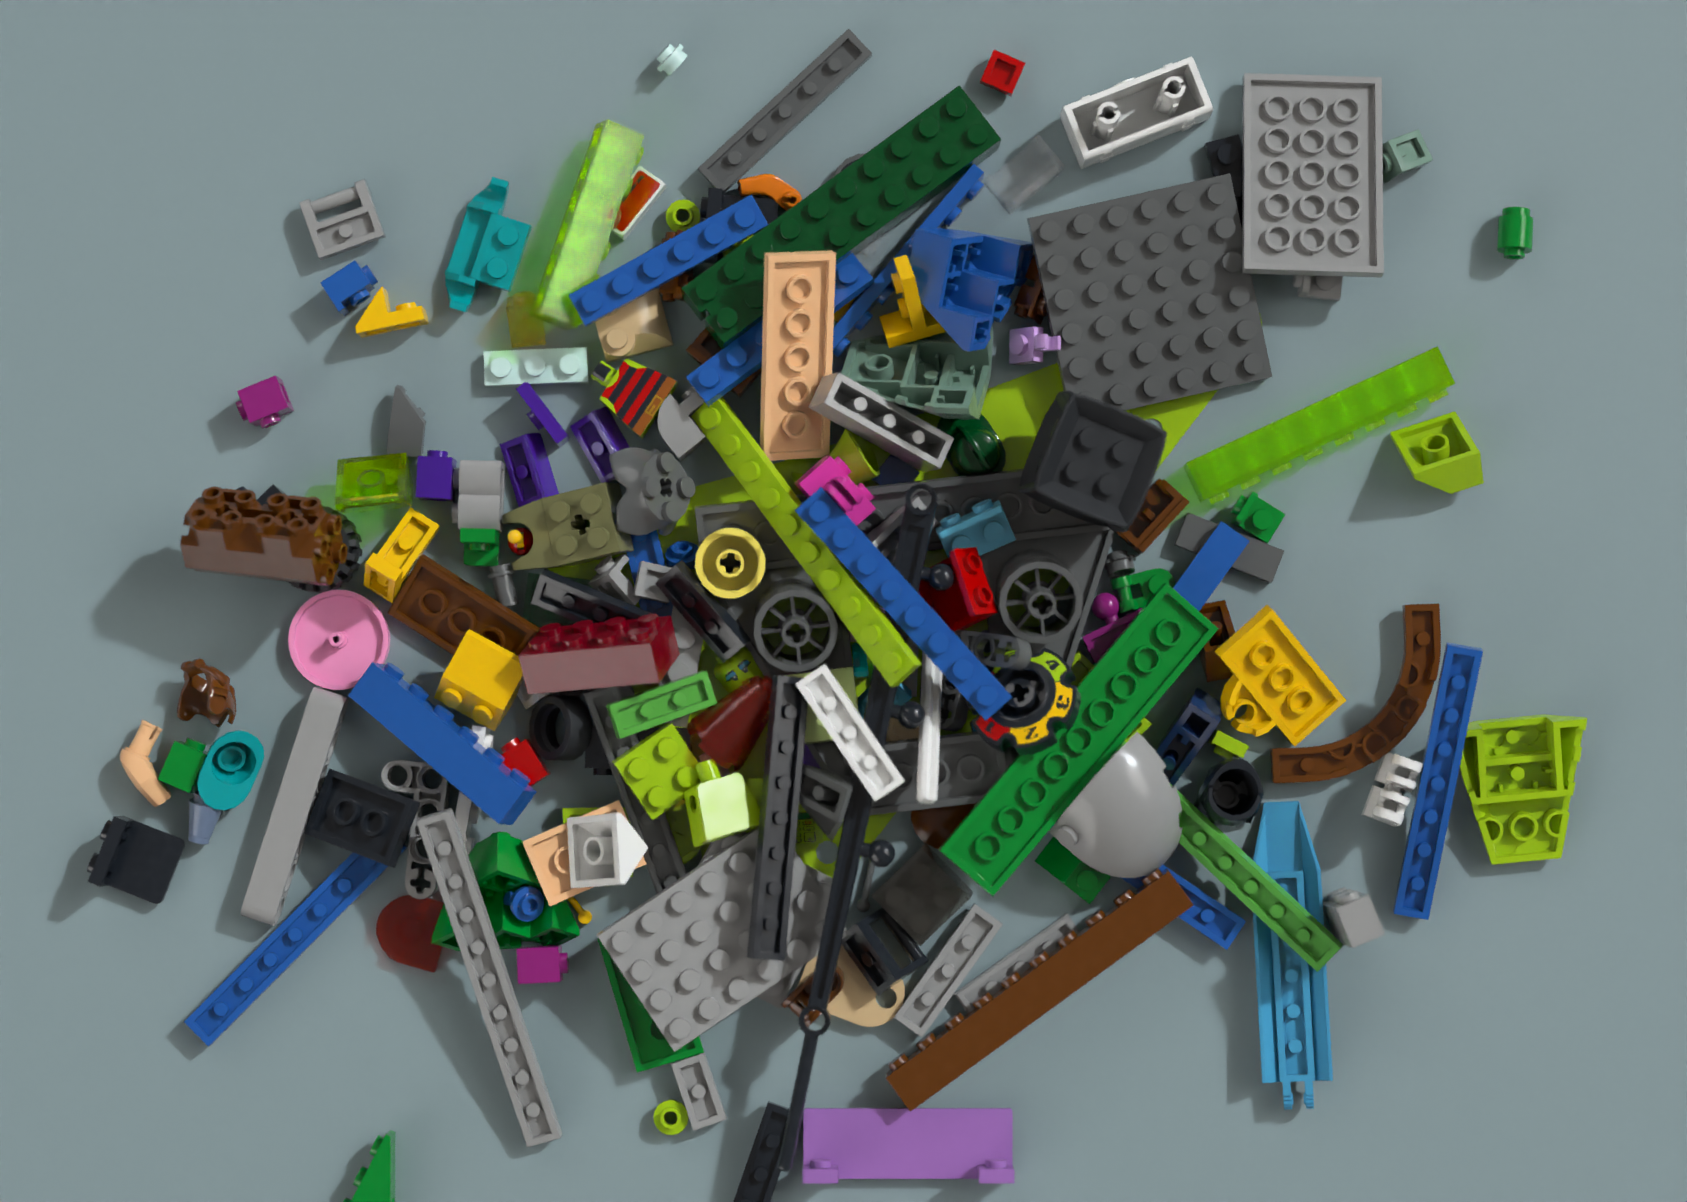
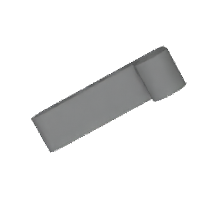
[381,760,451,899]

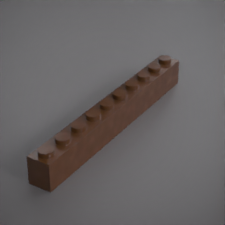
[885,868,1194,1112]

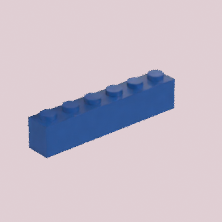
[348,662,537,825]

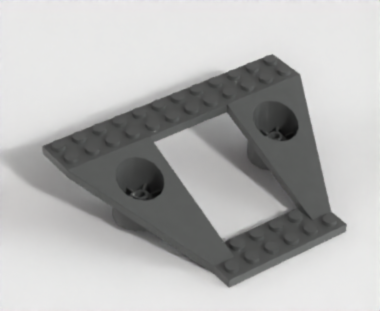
[695,469,1115,816]

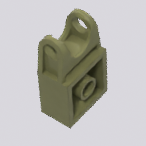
[501,482,634,571]

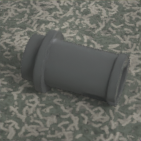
[487,563,519,607]

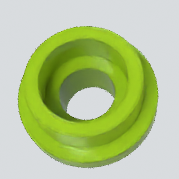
[666,199,700,232]
[653,1099,689,1135]

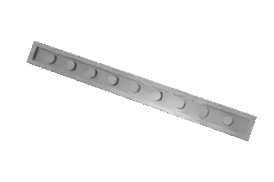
[416,808,562,1147]

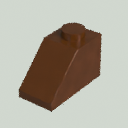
[1199,600,1235,682]

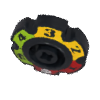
[967,648,1081,755]

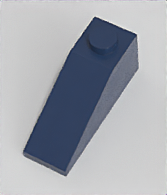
[1155,687,1223,786]

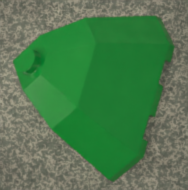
[432,832,580,951]

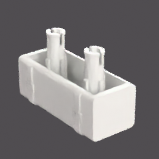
[1060,56,1213,169]

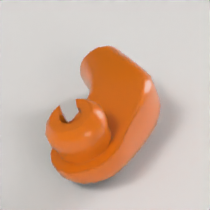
[737,174,802,211]

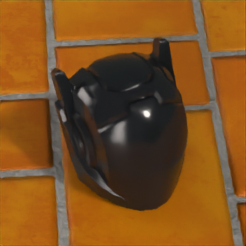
[1193,758,1264,827]

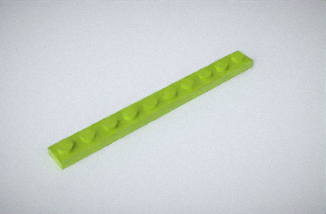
[691,396,921,687]

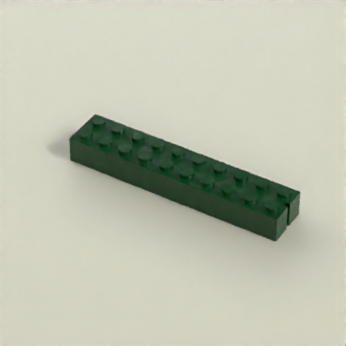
[682,85,1001,349]

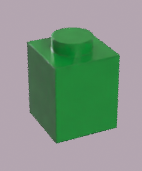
[158,737,208,793]

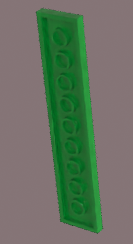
[938,583,1219,896]

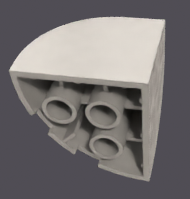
[1049,732,1182,878]

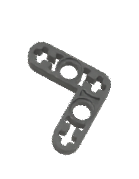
[940,629,1031,731]

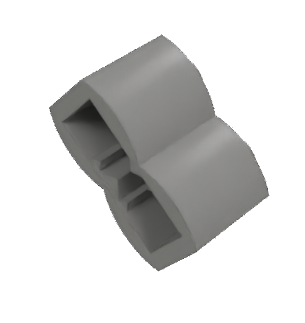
[452,460,505,532]

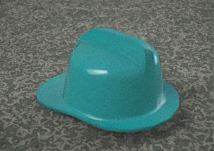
[197,730,265,810]

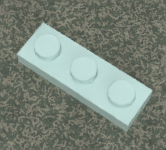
[483,347,589,387]

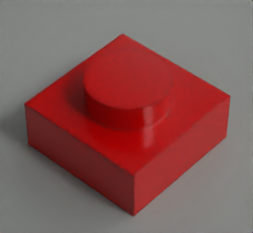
[980,49,1025,97]

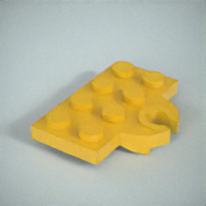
[1214,605,1346,747]

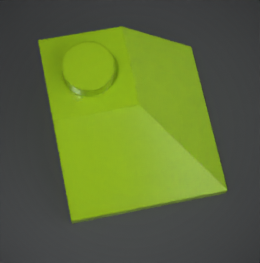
[1390,411,1484,494]

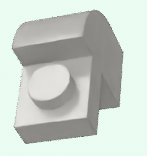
[658,387,707,462]

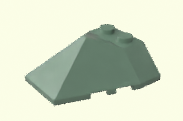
[841,324,993,420]

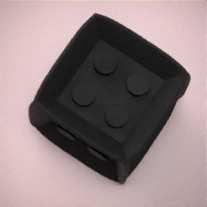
[1018,391,1167,532]

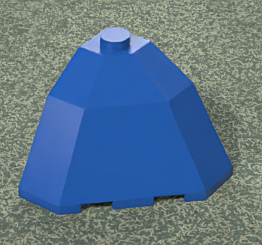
[909,227,1034,352]

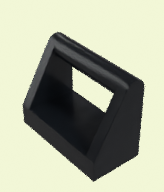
[841,904,929,996]

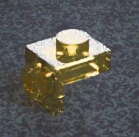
[506,291,547,348]

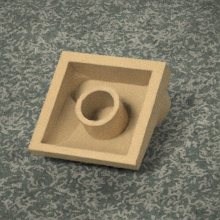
[595,288,673,363]

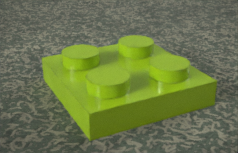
[612,722,701,820]

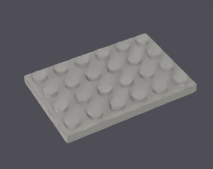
[1242,73,1384,278]
[597,826,847,1052]

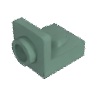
[1382,129,1433,183]

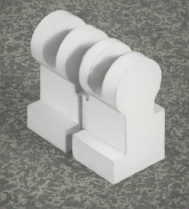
[1362,752,1423,827]

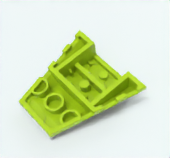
[1459,714,1587,865]

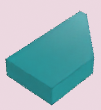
[852,643,868,678]

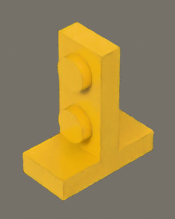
[879,255,946,348]
[363,507,440,603]

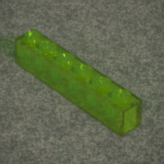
[529,119,644,330]

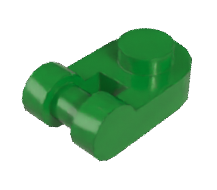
[1110,568,1175,614]

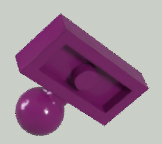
[1081,593,1142,664]

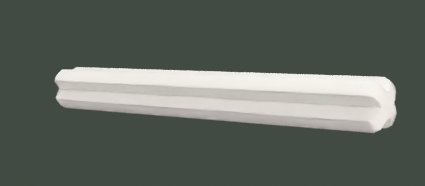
[916,652,942,804]

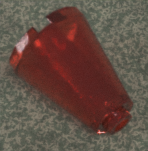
[687,675,772,772]

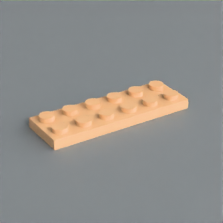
[760,250,836,461]

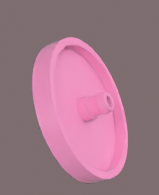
[288,590,390,690]

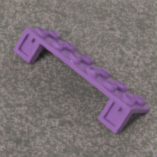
[803,1108,1015,1184]

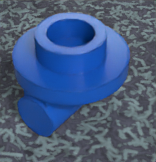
[665,541,699,569]
[504,886,544,922]

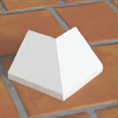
[567,813,648,888]

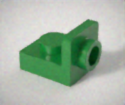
[1231,491,1286,544]
[460,528,500,567]

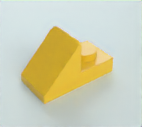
[355,286,429,338]

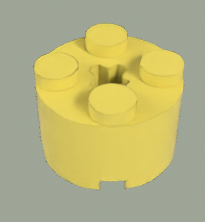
[695,527,766,599]

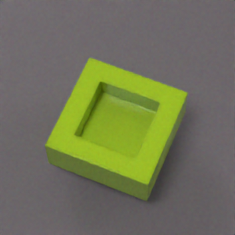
[1208,730,1249,759]

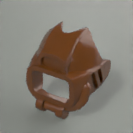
[177,658,236,727]

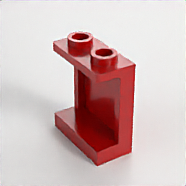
[918,547,998,632]

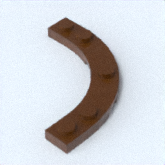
[1270,603,1441,783]

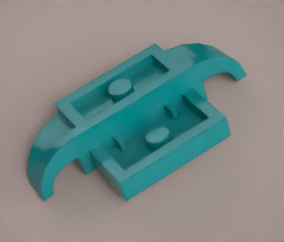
[445,176,532,312]

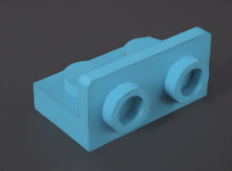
[935,499,1016,558]

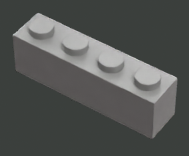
[808,372,954,473]

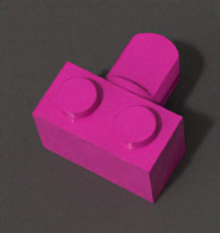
[794,455,876,526]

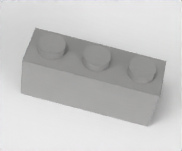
[1323,887,1386,948]

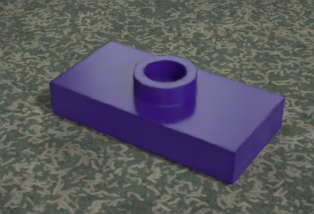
[516,382,570,447]

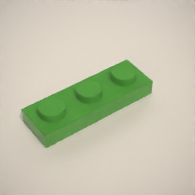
[606,670,717,739]

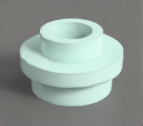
[656,43,688,75]

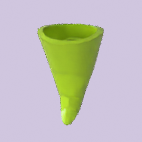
[791,429,880,485]

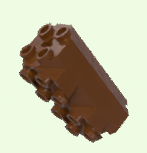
[180,487,348,586]

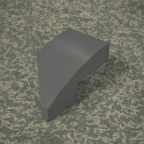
[386,385,426,458]

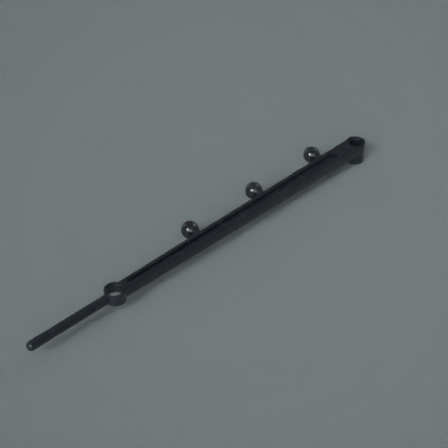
[778,483,955,1172]

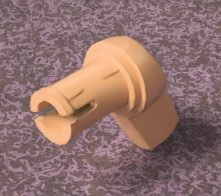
[120,719,171,807]

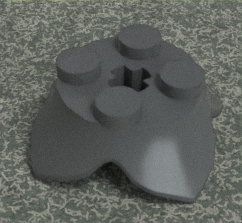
[609,447,695,536]

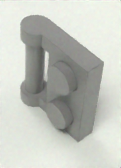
[300,179,386,260]

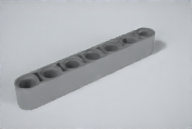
[241,687,349,926]

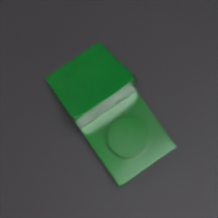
[1034,836,1111,904]

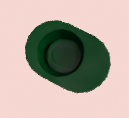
[936,414,1006,476]

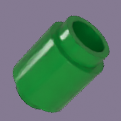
[1497,207,1533,260]

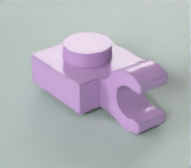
[1009,326,1061,365]

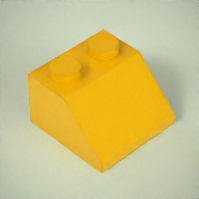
[434,629,524,731]

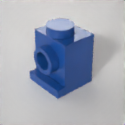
[320,260,378,316]

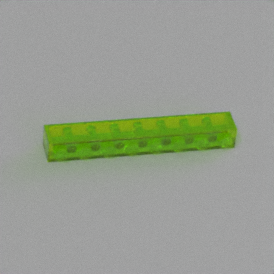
[1183,346,1455,505]

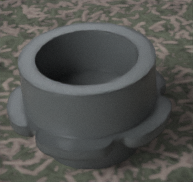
[1104,550,1136,578]

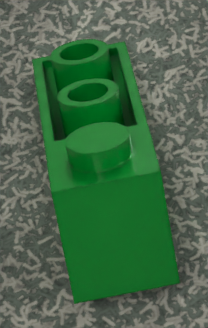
[343,1130,395,1202]

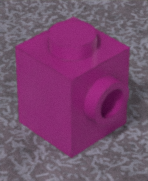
[236,375,294,429]
[516,945,569,984]

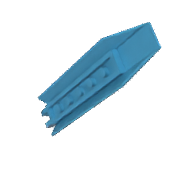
[1253,801,1333,1110]

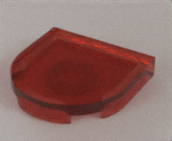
[376,895,444,973]

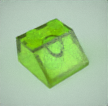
[335,452,413,513]

